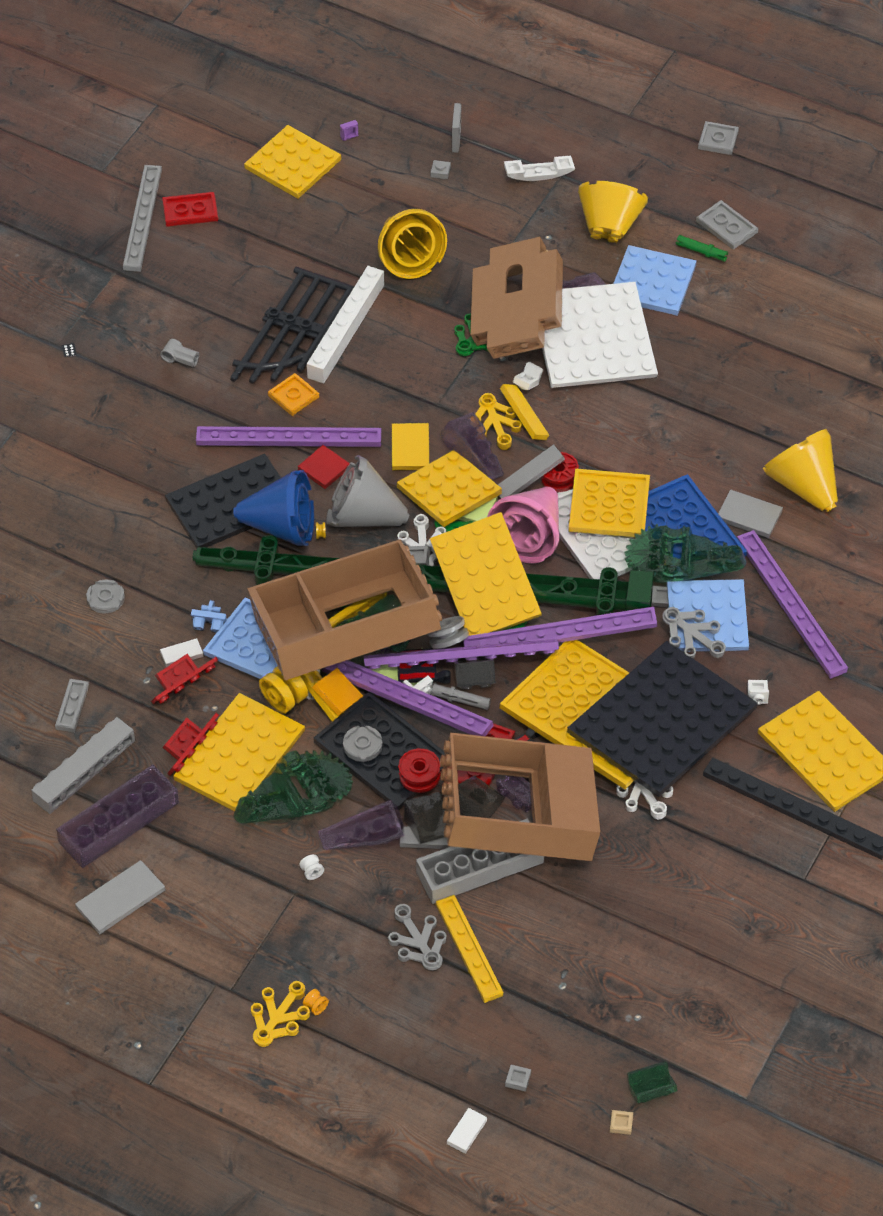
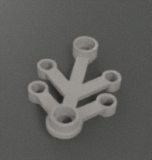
[662,607,726,658]
[388,904,447,970]

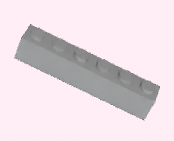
[31,717,135,814]

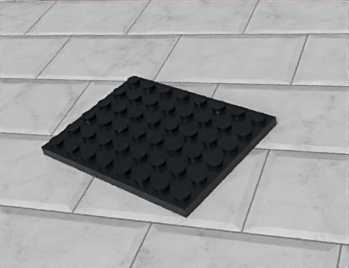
[567,640,758,797]

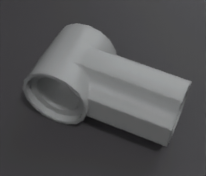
[160,339,199,367]

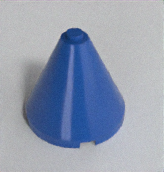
[234,470,314,546]

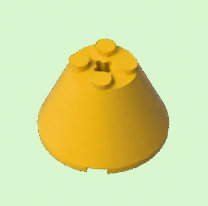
[578,181,648,243]

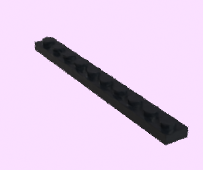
[703,757,883,860]

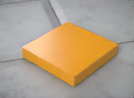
[268,373,319,416]
[312,668,363,716]

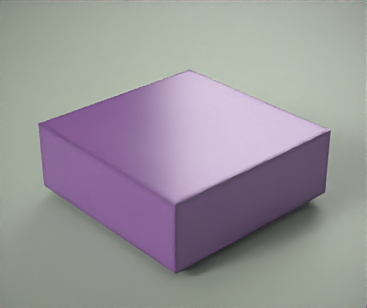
[340,120,358,141]

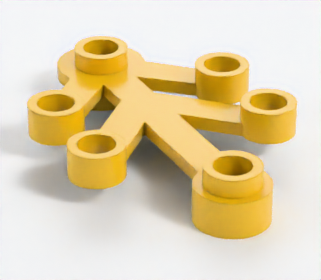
[470,393,522,450]
[251,981,310,1047]

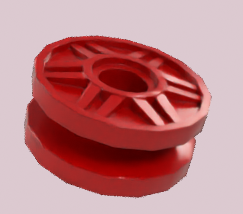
[540,452,579,492]
[398,748,441,793]

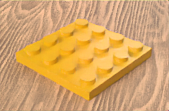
[244,125,341,199]
[397,450,502,527]
[569,469,650,538]

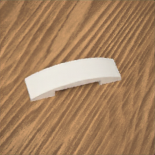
[504,156,575,181]

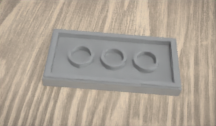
[75,860,165,935]

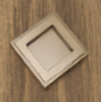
[610,1110,633,1135]

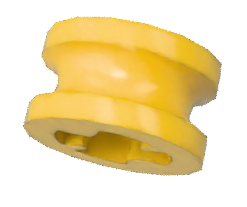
[316,522,326,539]

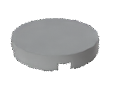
[86,579,125,614]
[343,726,383,762]

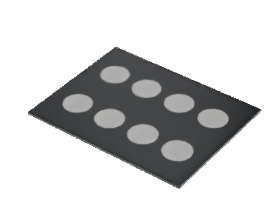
[62,343,77,357]

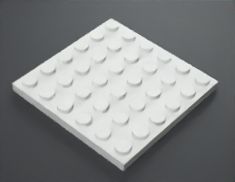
[542,282,658,388]

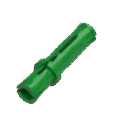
[676,235,729,262]

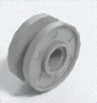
[426,616,469,649]

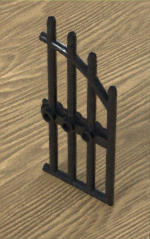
[230,266,355,384]

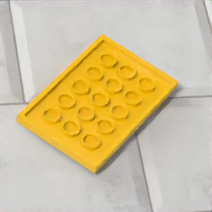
[430,512,542,636]
[758,691,883,812]
[173,693,305,814]

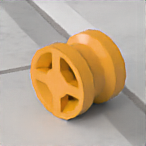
[303,989,329,1015]

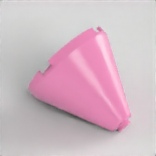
[487,487,559,563]

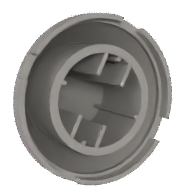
[326,455,409,527]

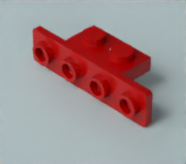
[151,653,218,705]
[163,713,219,776]

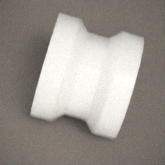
[299,854,324,880]

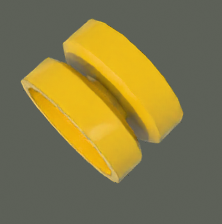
[259,666,308,714]

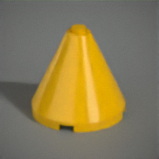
[378,209,447,279]
[763,429,838,512]

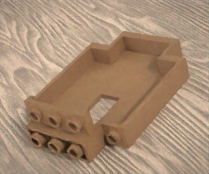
[470,237,563,359]

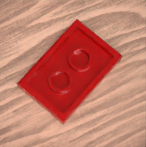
[162,192,218,227]

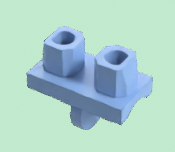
[191,600,228,633]

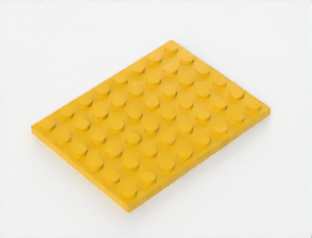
[499,640,634,789]

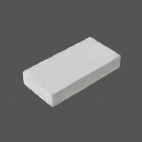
[160,639,203,667]
[447,1108,487,1154]

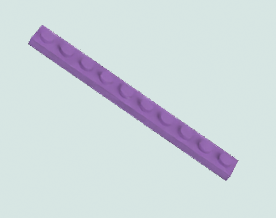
[196,426,381,447]
[737,530,848,679]
[463,607,657,647]
[364,639,559,669]
[321,660,493,736]

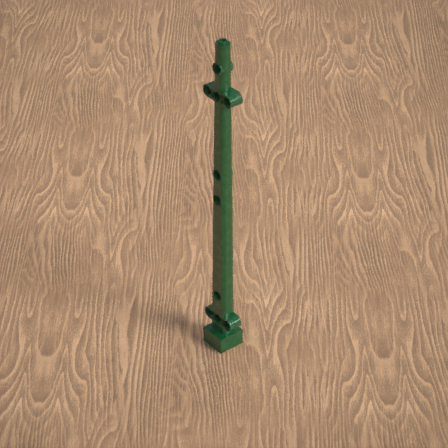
[193,535,653,616]

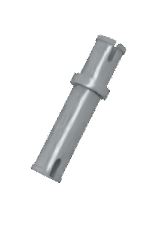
[431,683,491,710]

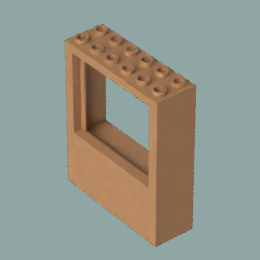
[440,733,600,861]

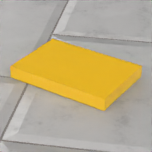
[392,423,429,470]

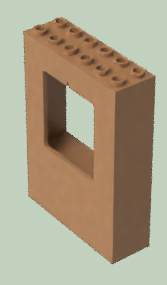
[247,539,442,680]

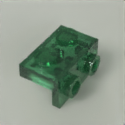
[627,1061,677,1103]

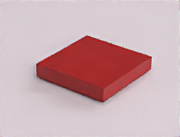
[298,445,350,489]

